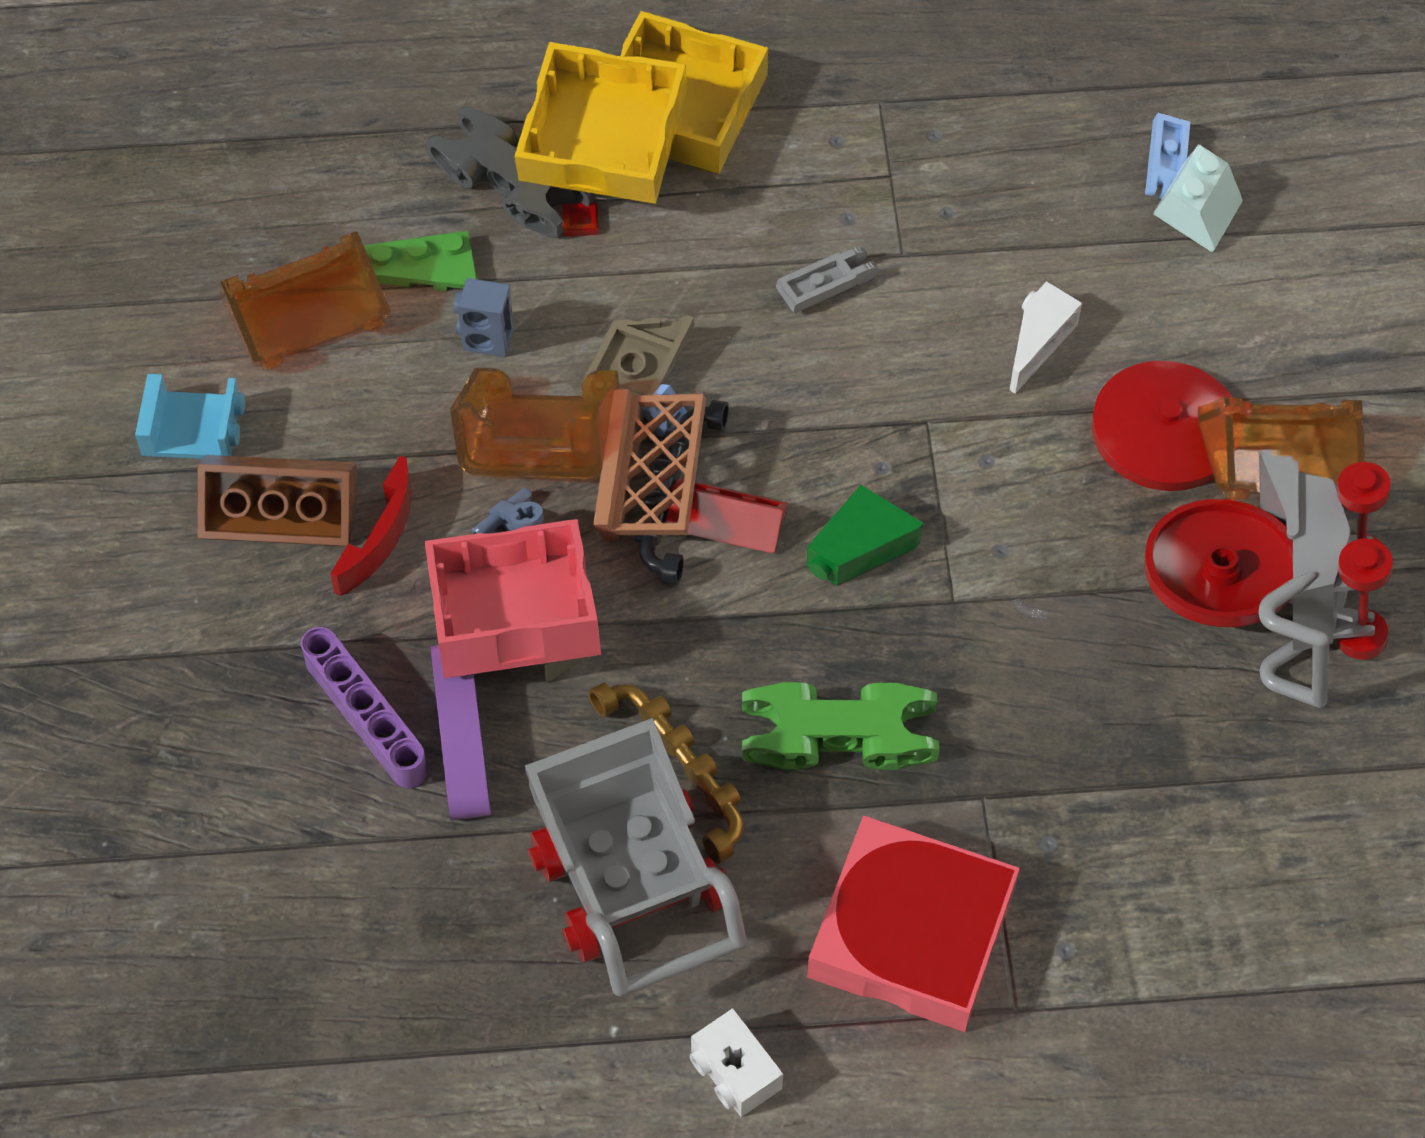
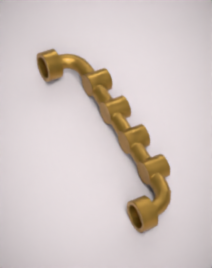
[588,682,744,864]

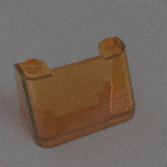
[219,231,391,371]
[450,368,619,479]
[1197,397,1365,500]

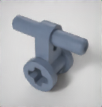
[472,488,544,534]

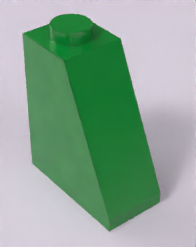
[806,484,923,586]

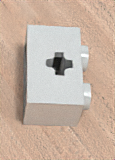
[689,1008,783,1117]

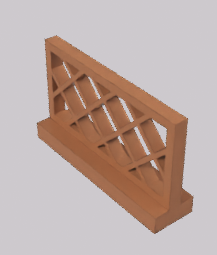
[593,389,706,541]

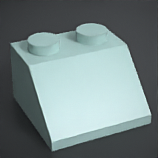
[1153,144,1243,252]

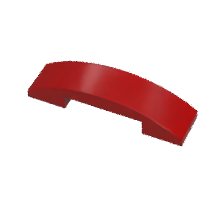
[330,455,411,596]

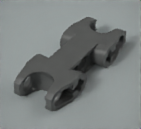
[426,107,595,238]

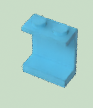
[135,374,245,459]

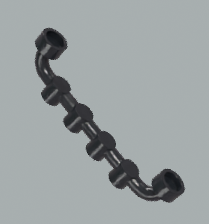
[635,400,729,585]

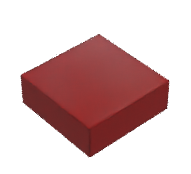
[562,203,598,236]

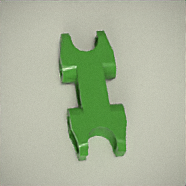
[742,682,939,770]

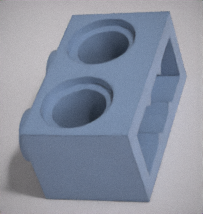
[454,278,514,357]

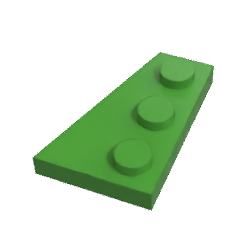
[362,230,476,291]

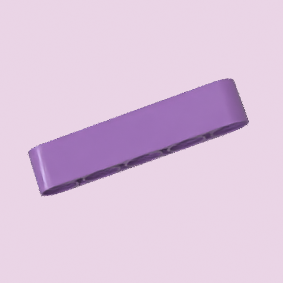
[301,627,427,788]
[430,645,491,821]

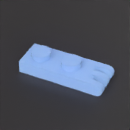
[1145,113,1191,199]

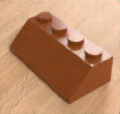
[197,455,357,546]

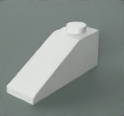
[1010,281,1082,394]

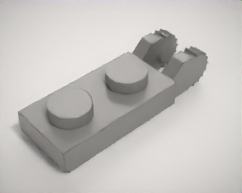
[776,246,879,314]

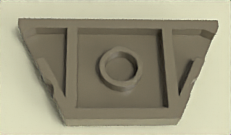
[583,316,695,431]

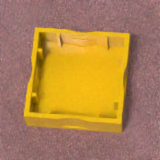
[620,11,768,174]
[514,42,687,204]

